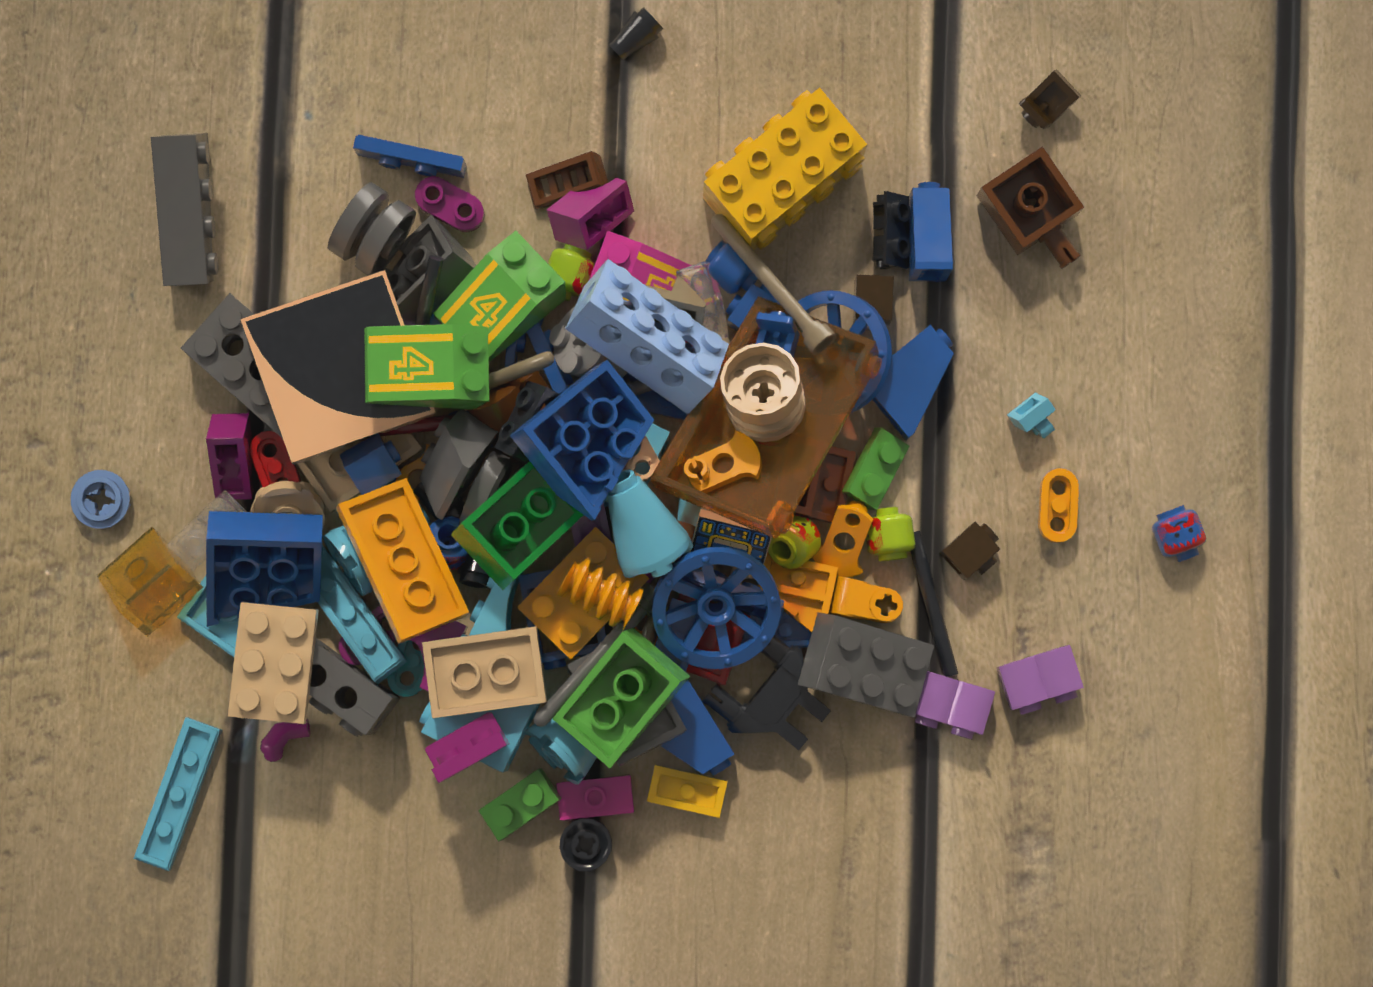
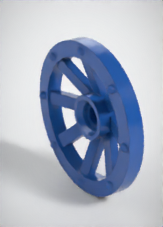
[785,290,892,417]
[652,547,781,669]

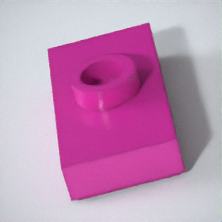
[556,775,634,820]

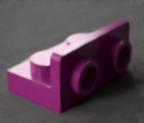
[425,712,510,783]

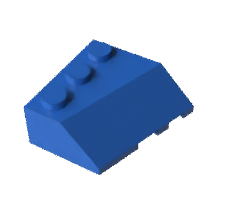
[510,360,654,521]
[206,511,323,627]

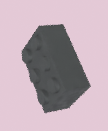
[798,613,934,718]

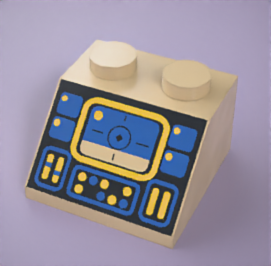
[689,509,774,579]

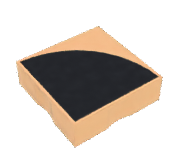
[240,270,436,465]

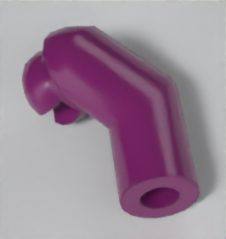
[260,719,311,762]

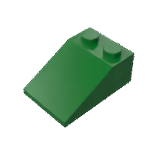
[451,461,583,590]

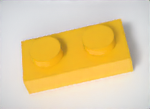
[647,765,728,818]

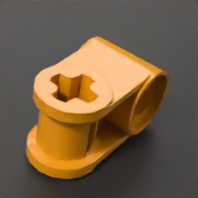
[829,576,903,623]

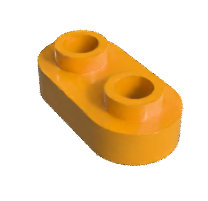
[1038,468,1079,543]

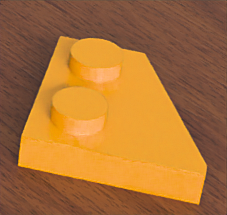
[758,552,839,633]

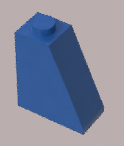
[909,182,953,282]
[863,325,954,441]
[661,680,734,776]

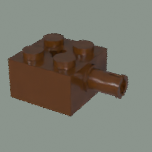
[976,146,1084,269]

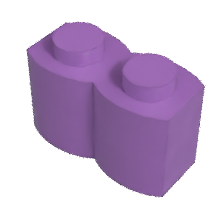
[996,645,1084,715]
[915,671,995,740]

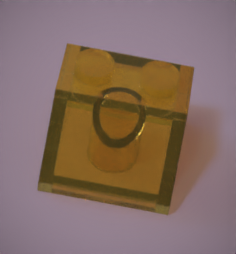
[97,527,203,637]

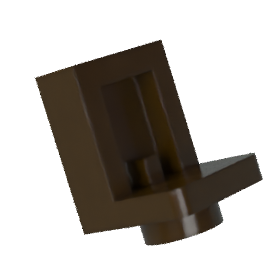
[1019,69,1082,129]

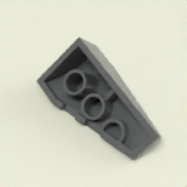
[385,214,476,325]

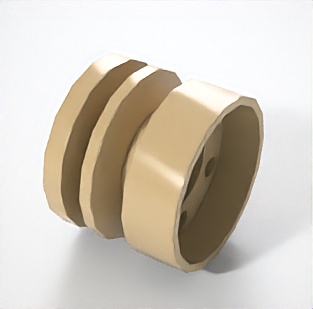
[720,343,806,442]

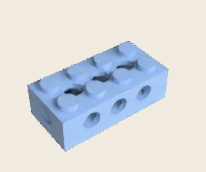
[565,259,729,414]

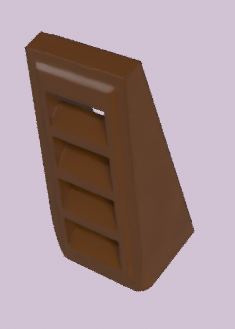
[526,151,608,210]

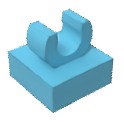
[1007,392,1056,439]

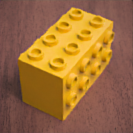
[703,87,868,250]

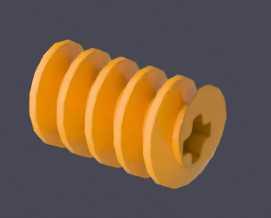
[557,557,644,632]

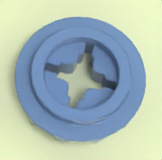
[71,470,131,529]

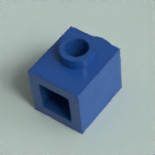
[340,433,402,495]

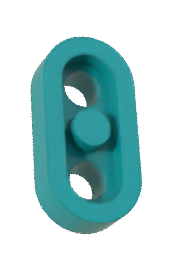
[387,640,424,697]

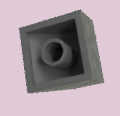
[419,409,498,520]

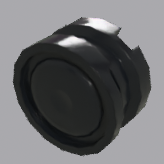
[559,818,612,871]

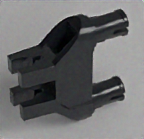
[702,635,831,751]

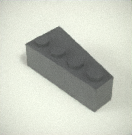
[151,133,218,286]

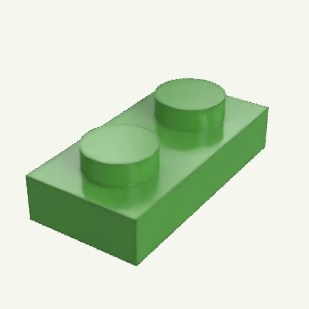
[842,427,910,510]
[478,768,562,842]

